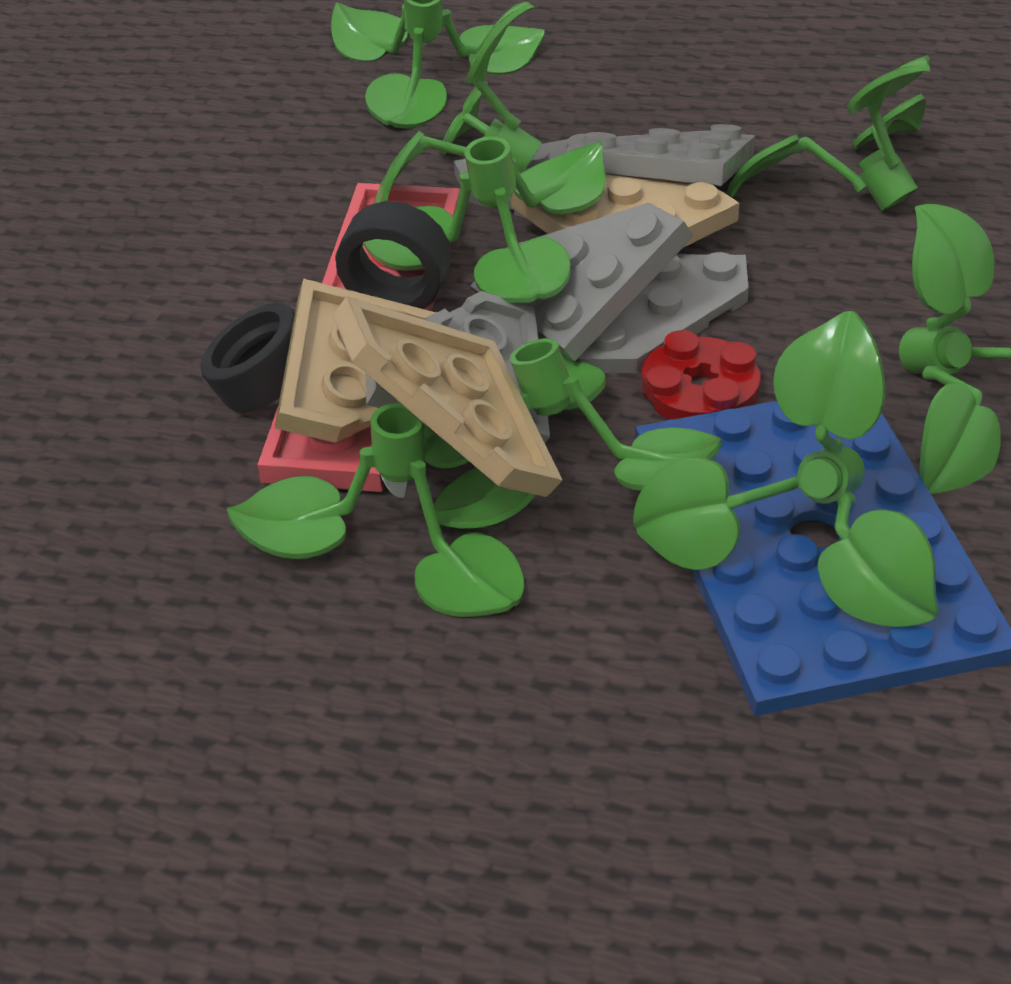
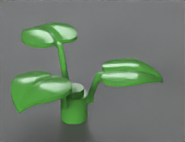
[331,0,545,129]
[374,2,542,204]
[726,55,932,212]
[363,136,606,303]
[899,204,1011,494]
[633,311,939,627]
[434,338,723,528]
[227,403,524,617]

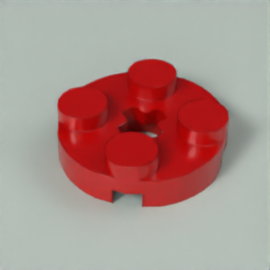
[641,330,761,420]

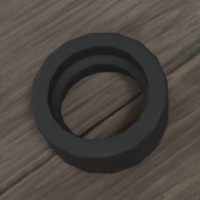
[335,201,451,309]
[200,302,295,412]

